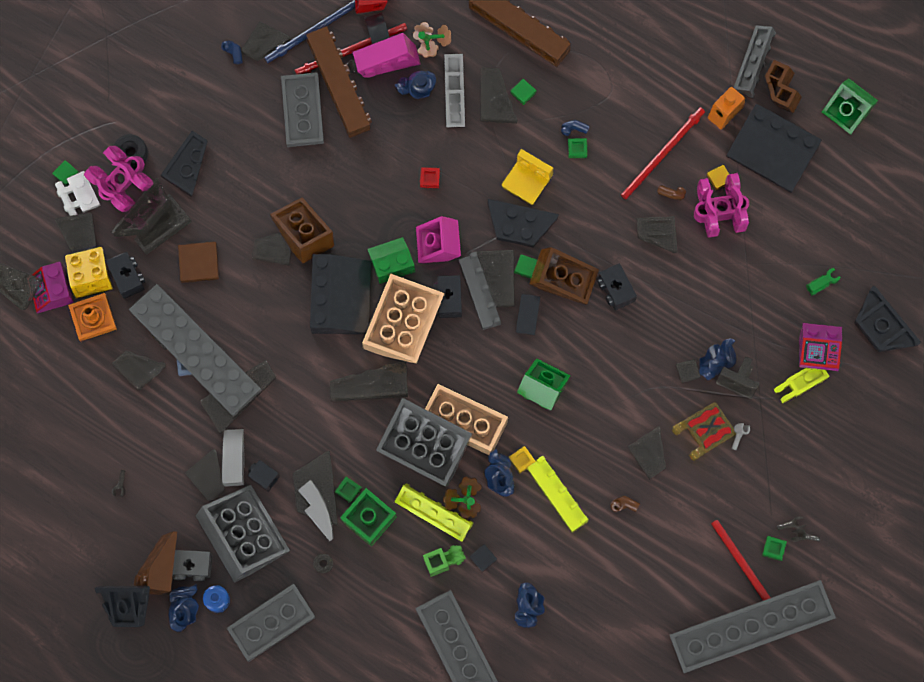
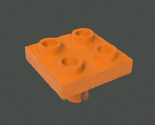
[68,293,117,342]

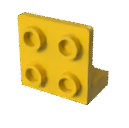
[502,149,553,205]
[65,247,113,298]

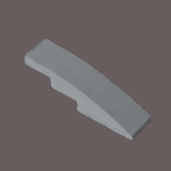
[444,54,465,127]

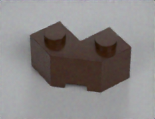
[765,60,802,113]

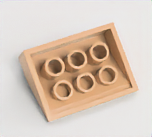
[362,274,444,364]

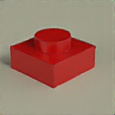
[420,167,440,188]

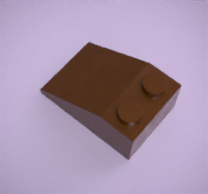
[270,198,334,264]
[529,247,599,305]
[134,531,177,595]

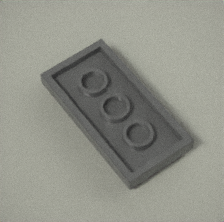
[281,72,324,147]
[227,584,316,662]

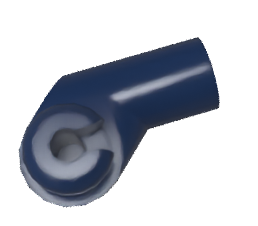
[221,41,243,64]
[561,120,589,136]

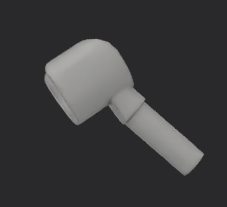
[732,423,750,450]

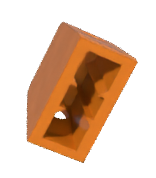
[708,87,745,130]

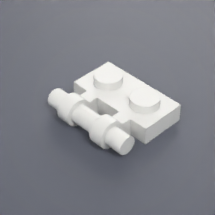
[55,171,100,218]

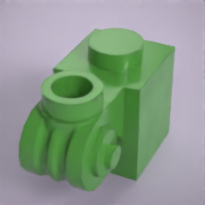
[423,545,466,577]

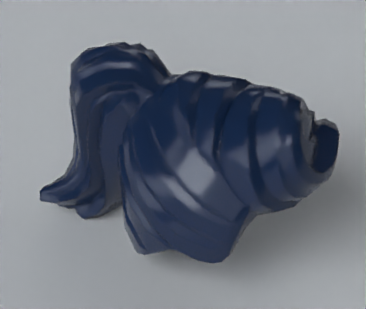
[394,71,436,99]
[699,338,737,380]
[484,449,515,497]
[515,583,545,628]
[168,584,199,632]

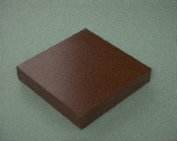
[178,242,219,283]

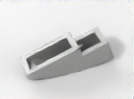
[222,429,245,486]
[298,480,334,541]

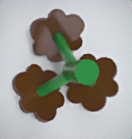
[443,476,482,519]

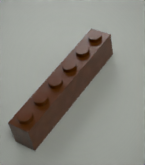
[469,0,571,67]
[306,26,372,138]

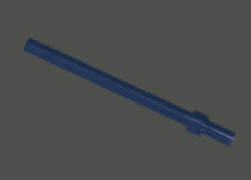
[264,0,355,63]

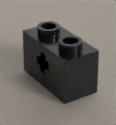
[106,252,145,299]
[597,263,637,311]
[434,275,462,318]

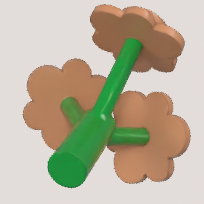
[413,22,451,58]

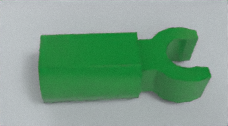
[806,268,841,296]

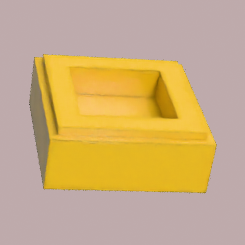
[707,165,729,190]
[509,446,536,473]

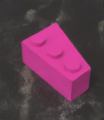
[353,33,421,78]

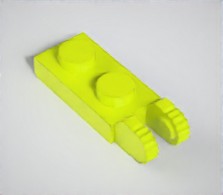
[774,368,830,403]

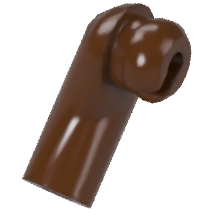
[657,185,686,200]
[610,496,640,512]

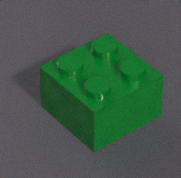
[340,488,397,547]

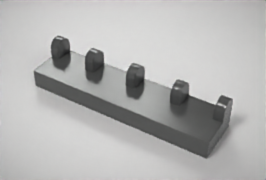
[734,25,776,98]
[459,252,501,330]

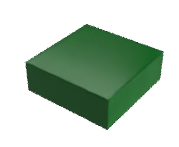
[510,79,537,105]
[568,138,587,158]
[52,160,79,186]
[514,254,537,279]
[335,477,362,504]
[762,536,787,561]

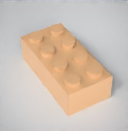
[425,384,508,455]

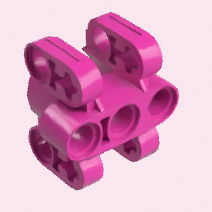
[84,146,154,212]
[694,173,749,238]

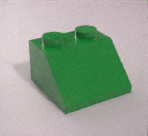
[822,79,878,134]
[367,237,415,284]
[517,358,571,410]

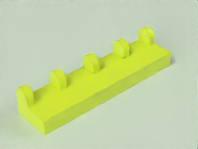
[527,456,589,532]
[395,483,474,542]

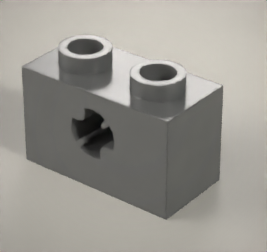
[172,550,213,581]

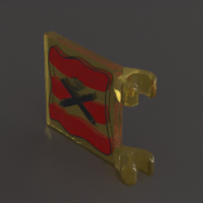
[672,402,736,461]

